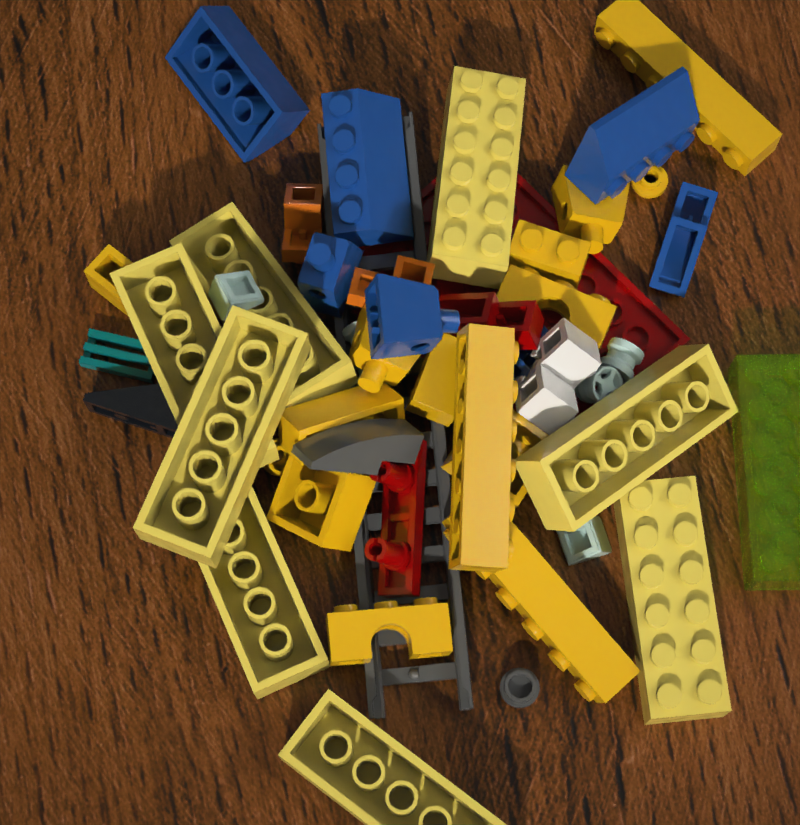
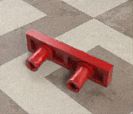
[364,440,427,598]

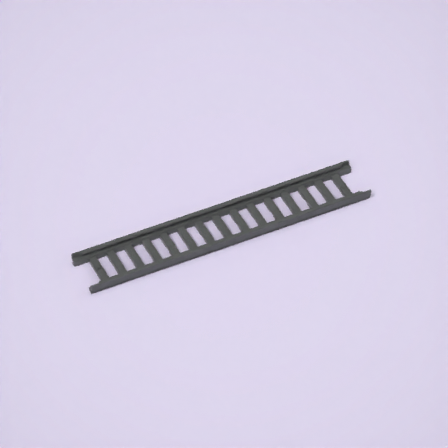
[317,112,474,719]

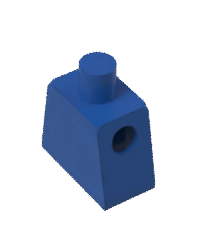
[297,232,363,318]
[365,273,460,359]

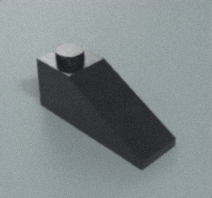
[83,383,178,439]

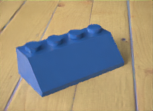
[165,6,310,163]
[564,66,700,205]
[321,88,415,247]

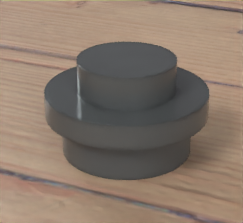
[500,668,540,708]

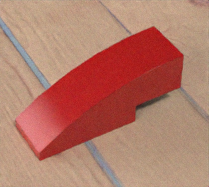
[439,292,545,350]

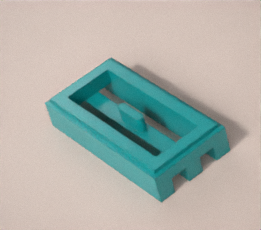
[78,328,155,384]

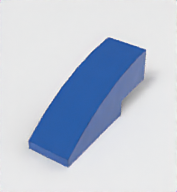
[648,182,718,298]

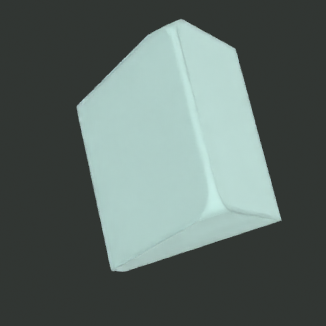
[208,270,265,321]
[556,516,612,566]

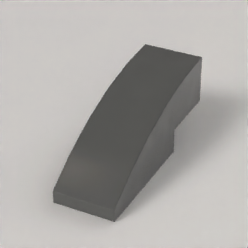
[291,418,424,475]

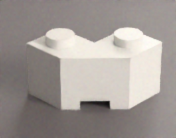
[515,317,602,435]

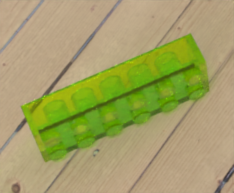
[728,354,800,591]

